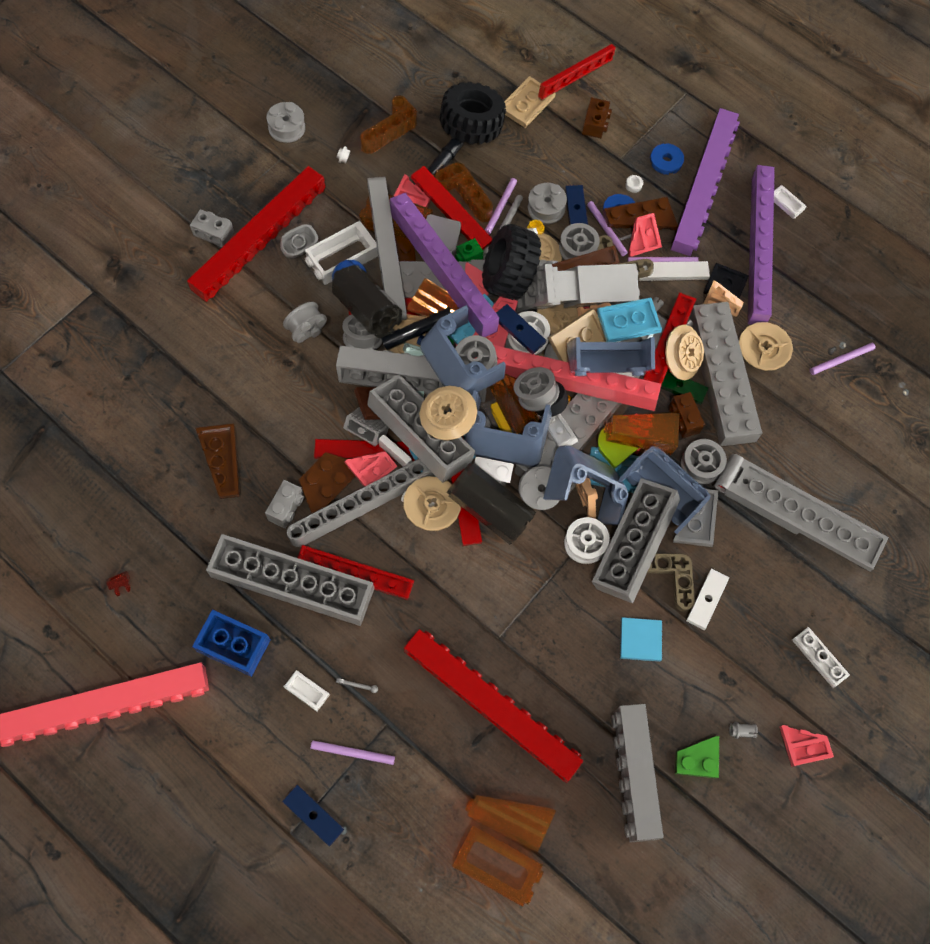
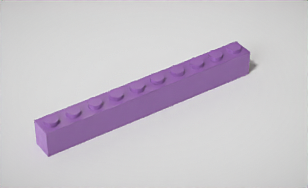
[671,108,740,256]
[748,165,774,325]
[390,193,499,337]

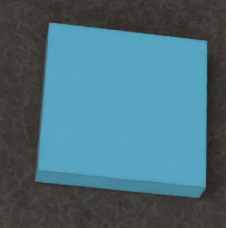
[620,617,662,662]

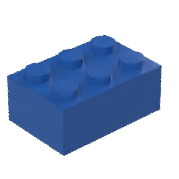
[192,610,271,677]

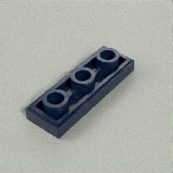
[565,185,588,225]
[496,304,546,355]
[282,785,345,847]

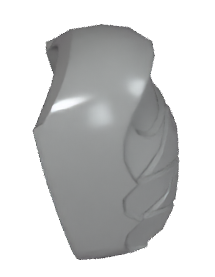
[280,224,318,259]

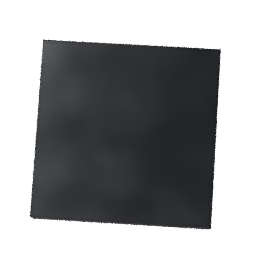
[703,263,749,299]

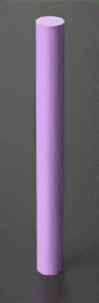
[485,178,517,235]
[587,201,628,256]
[627,257,698,262]
[810,343,876,375]
[311,740,395,765]

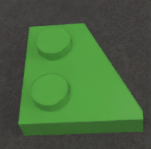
[675,736,719,778]

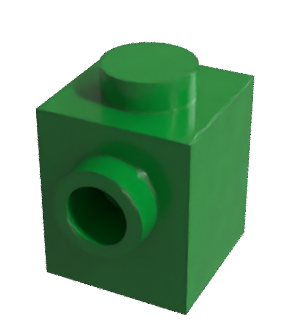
[455,238,484,262]

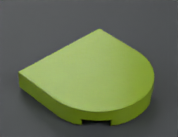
[597,424,643,469]

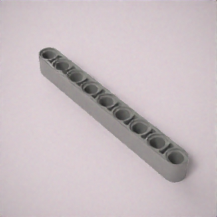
[367,177,407,322]
[287,459,435,547]

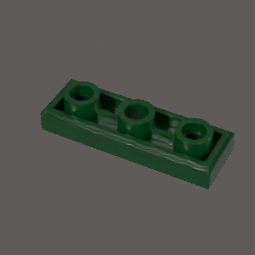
[661,370,709,405]

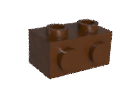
[582,97,612,139]
[669,392,705,439]

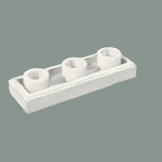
[686,568,729,630]
[792,627,850,688]

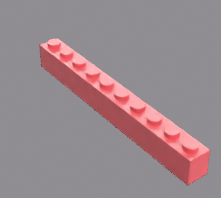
[474,345,661,411]
[0,663,209,747]

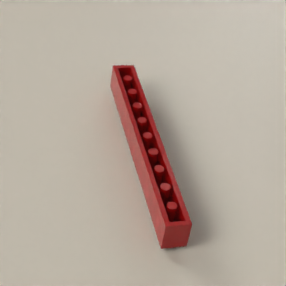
[187,166,325,302]
[404,629,583,783]

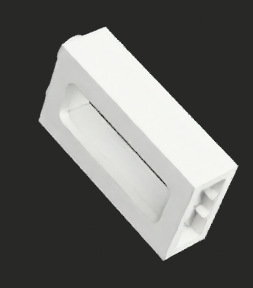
[305,221,378,285]

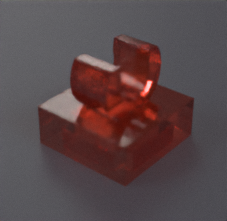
[106,571,131,596]

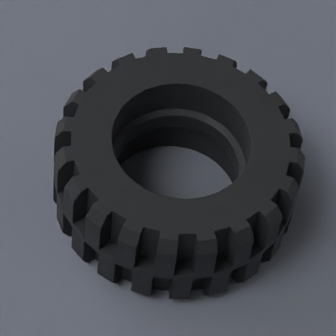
[439,82,506,145]
[482,224,541,300]

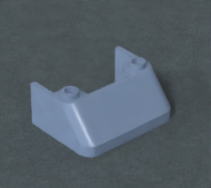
[420,305,506,396]
[567,337,655,376]
[465,390,552,467]
[543,445,628,525]
[618,446,711,534]

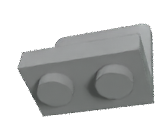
[426,214,461,256]

